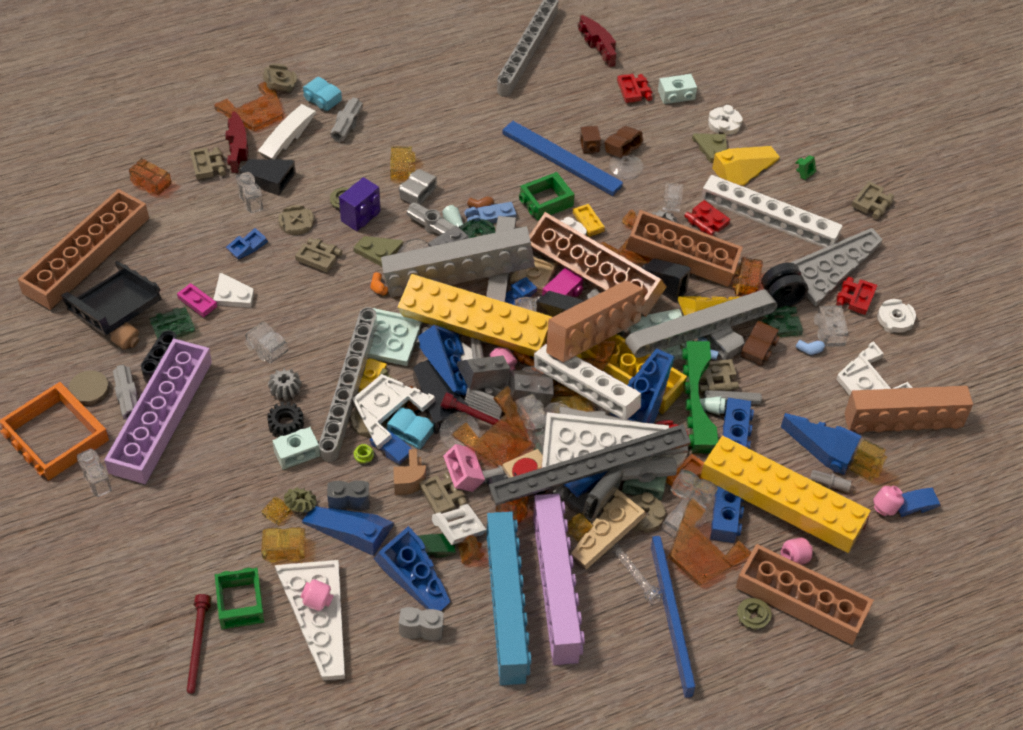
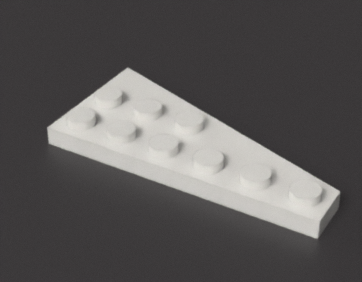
[542,412,669,468]
[275,560,345,681]

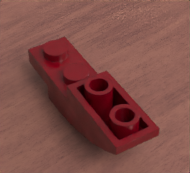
[578,15,617,68]
[225,111,248,173]

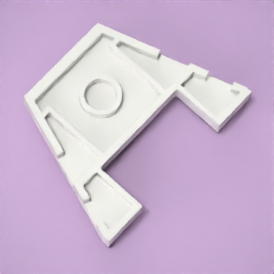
[837,342,913,395]
[352,374,436,449]

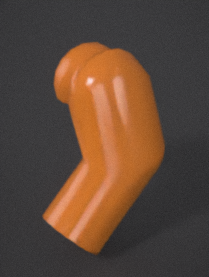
[370,272,388,296]

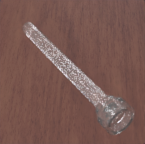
[611,543,663,605]

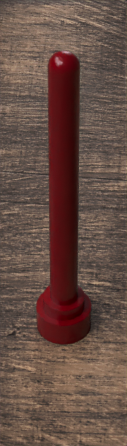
[440,392,530,440]
[187,594,212,694]

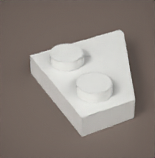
[213,273,254,308]

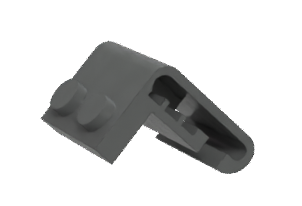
[565,468,623,522]

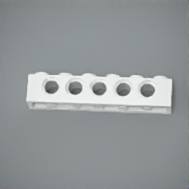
[534,344,641,420]

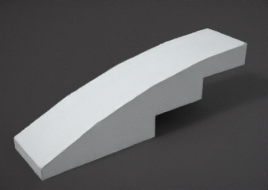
[258,104,316,159]

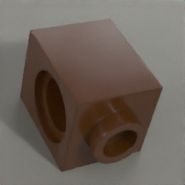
[580,126,601,154]

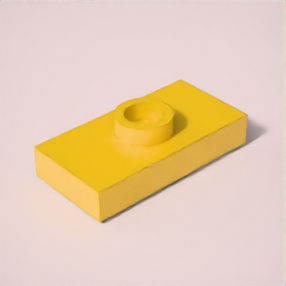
[573,204,605,237]
[358,358,387,392]

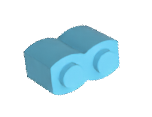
[303,77,342,111]
[387,407,434,449]

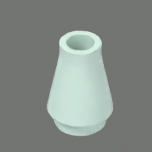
[442,205,465,230]
[700,396,726,415]

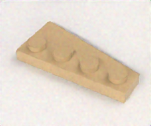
[571,489,647,570]

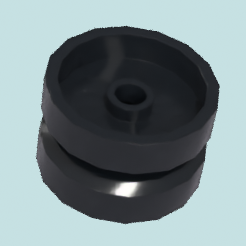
[761,262,809,309]

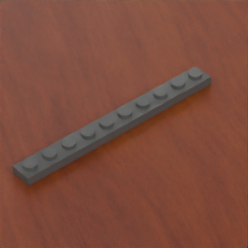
[489,424,691,506]

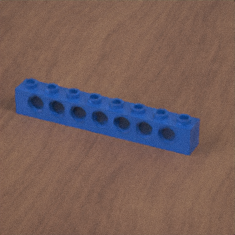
[710,397,754,543]

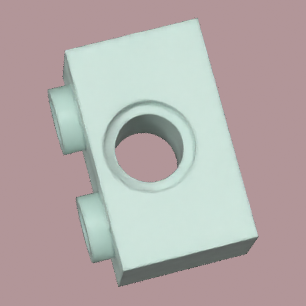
[658,74,697,104]
[272,427,320,470]

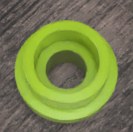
[354,444,374,464]

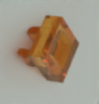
[458,535,484,565]

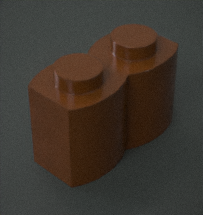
[604,126,643,158]
[741,321,780,366]

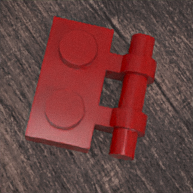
[617,74,653,103]
[684,200,731,236]
[836,277,878,315]

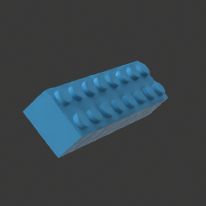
[487,512,531,685]

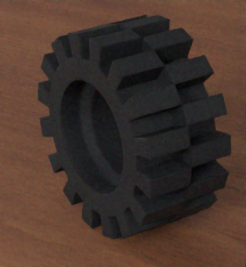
[267,402,304,437]

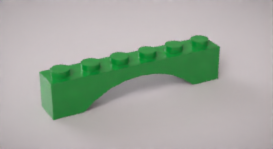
[681,341,718,454]

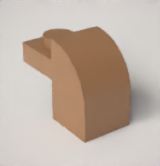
[393,449,426,495]

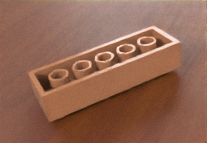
[625,210,743,286]
[546,280,644,362]
[844,386,973,433]
[736,544,874,645]

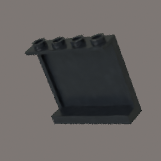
[61,261,162,336]

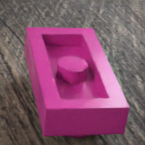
[177,283,217,318]

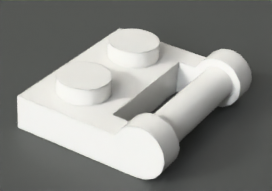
[432,504,486,545]

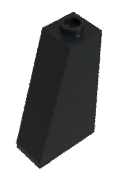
[413,360,468,435]

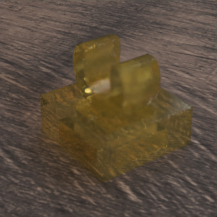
[262,497,291,525]
[567,513,593,542]

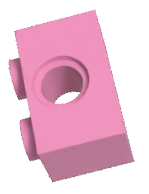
[443,444,485,492]

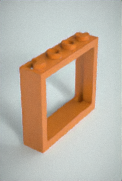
[0,382,109,481]

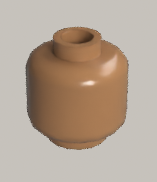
[110,322,139,349]

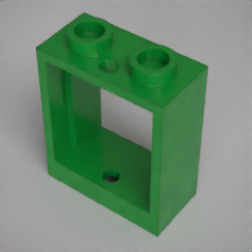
[519,172,575,221]
[215,568,265,630]

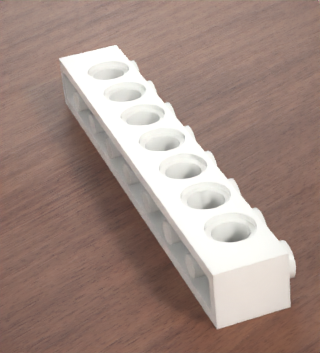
[701,175,843,248]

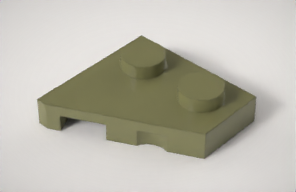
[692,133,727,163]
[353,236,403,267]

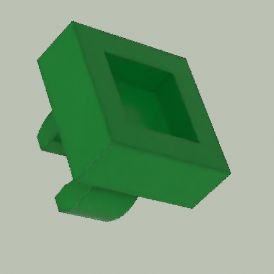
[795,155,816,180]

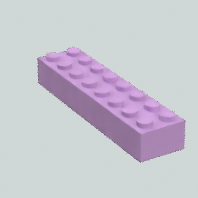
[104,338,212,484]
[533,494,585,665]

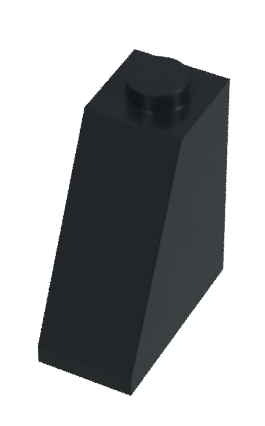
[240,159,296,196]
[642,258,691,303]
[536,291,584,317]

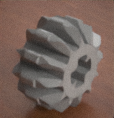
[268,368,302,401]

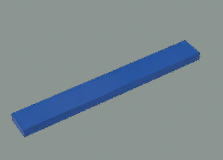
[502,121,623,196]
[651,536,695,698]

